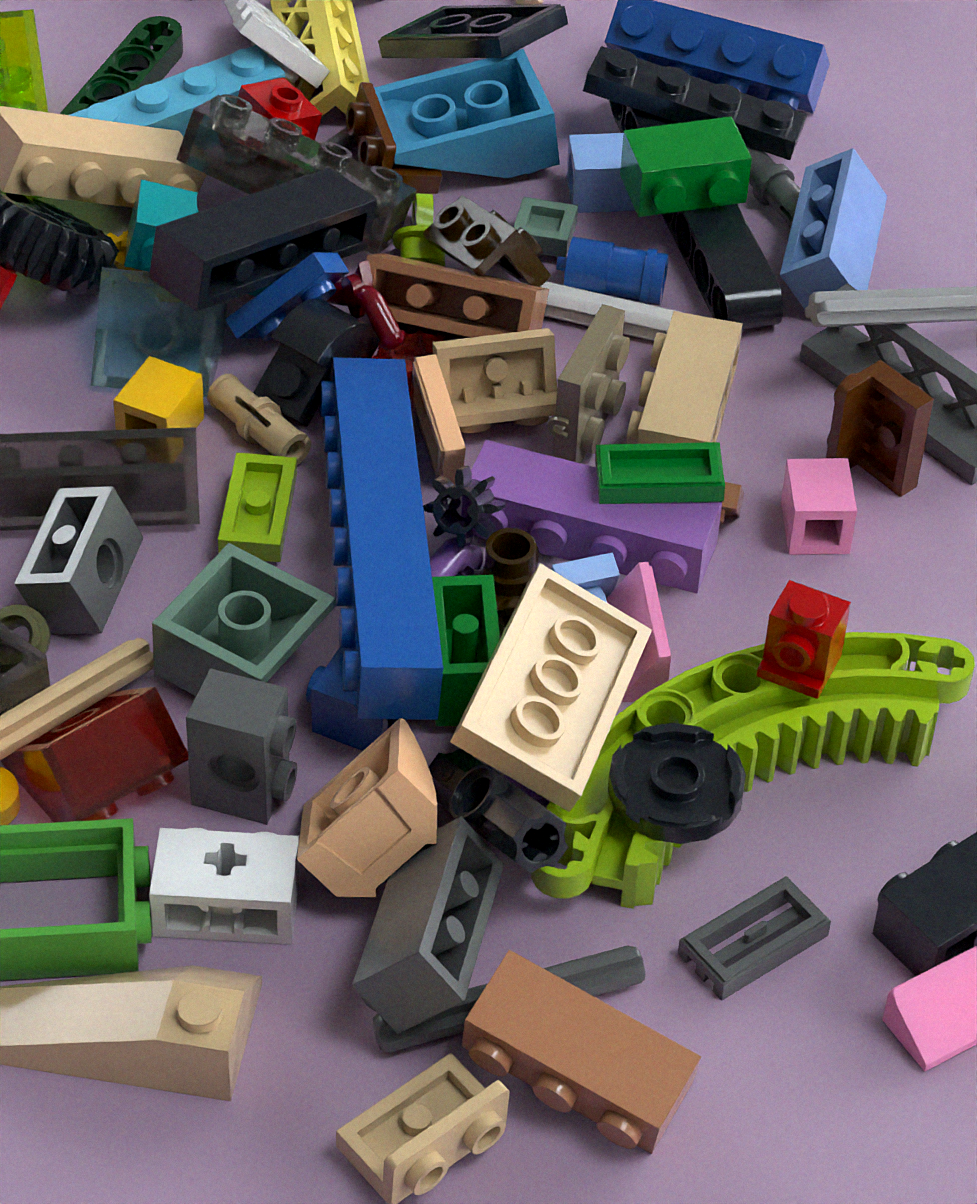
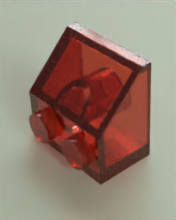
[0,687,188,823]

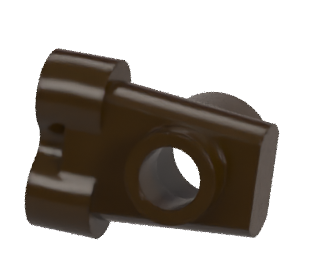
[479,528,540,628]

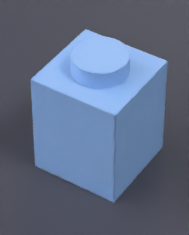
[566,133,635,213]

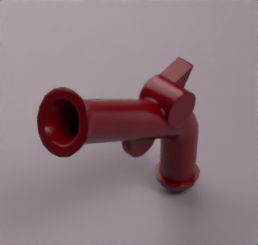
[326,259,405,350]

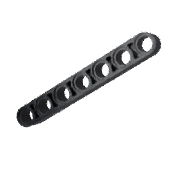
[609,100,783,331]

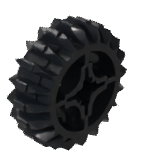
[0,190,119,296]

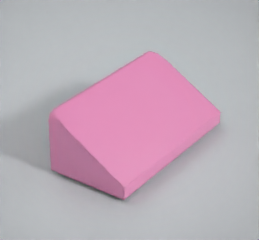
[606,562,671,702]
[882,946,977,1072]

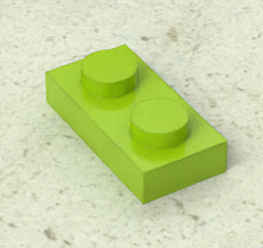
[218,452,297,562]

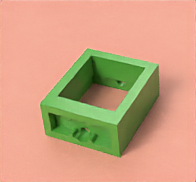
[0,818,152,981]

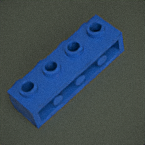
[604,0,830,114]

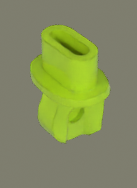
[392,193,445,266]

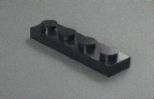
[583,46,807,160]

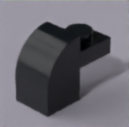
[253,299,379,427]

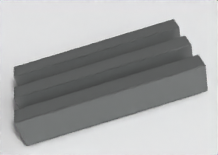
[678,876,831,1001]

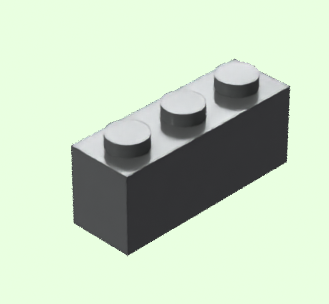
[352,816,504,1034]

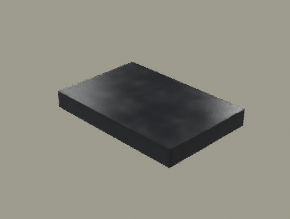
[378,4,568,58]

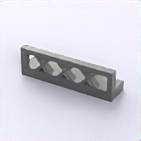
[799,283,977,485]

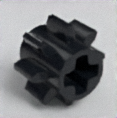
[423,466,506,548]

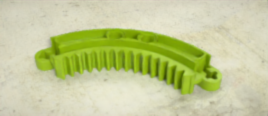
[531,632,975,909]

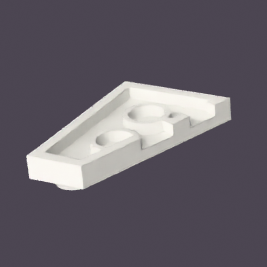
[224,0,330,88]

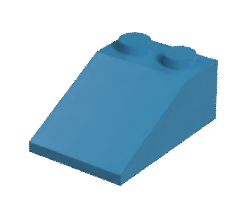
[374,49,560,178]

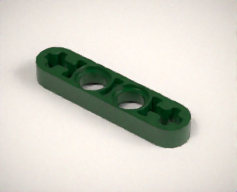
[60,16,183,115]

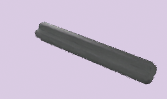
[373,945,646,1052]

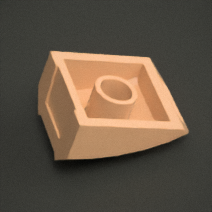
[297,718,437,897]

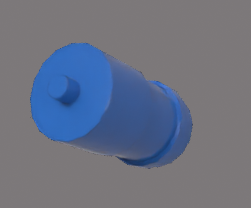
[556,236,669,305]

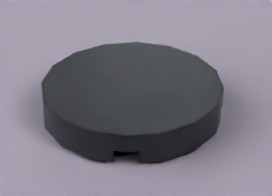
[608,723,746,844]

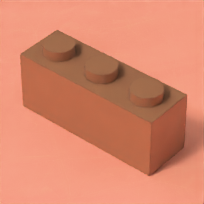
[365,253,550,337]
[462,950,702,1154]

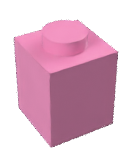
[781,458,857,555]

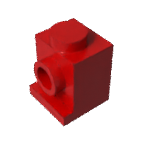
[756,580,851,699]

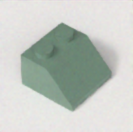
[152,543,336,696]

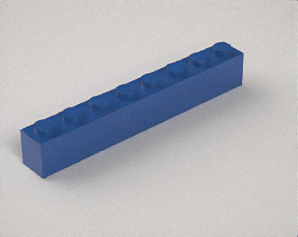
[320,357,443,720]

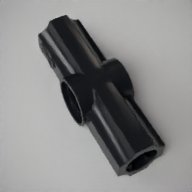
[428,748,568,873]

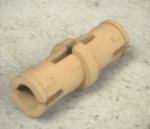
[207,374,311,465]

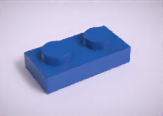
[225,253,349,342]

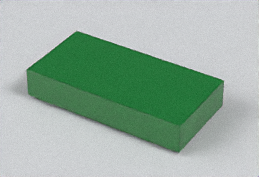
[595,442,725,504]

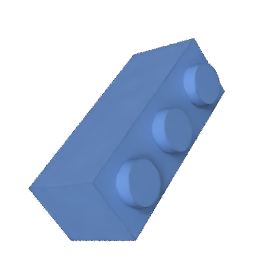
[780,148,887,308]

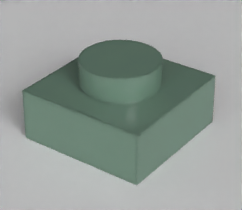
[513,197,578,257]

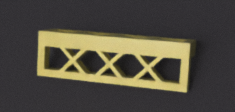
[270,0,370,116]

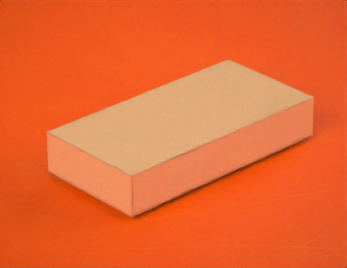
[411,354,466,485]

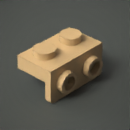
[432,328,557,433]
[336,1053,510,1204]

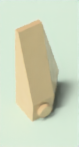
[0,965,262,1101]

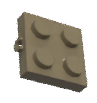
[547,304,630,464]

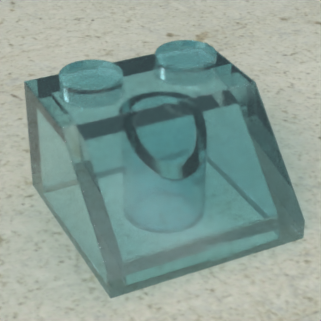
[90,267,228,398]

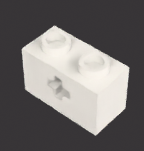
[149,828,300,945]

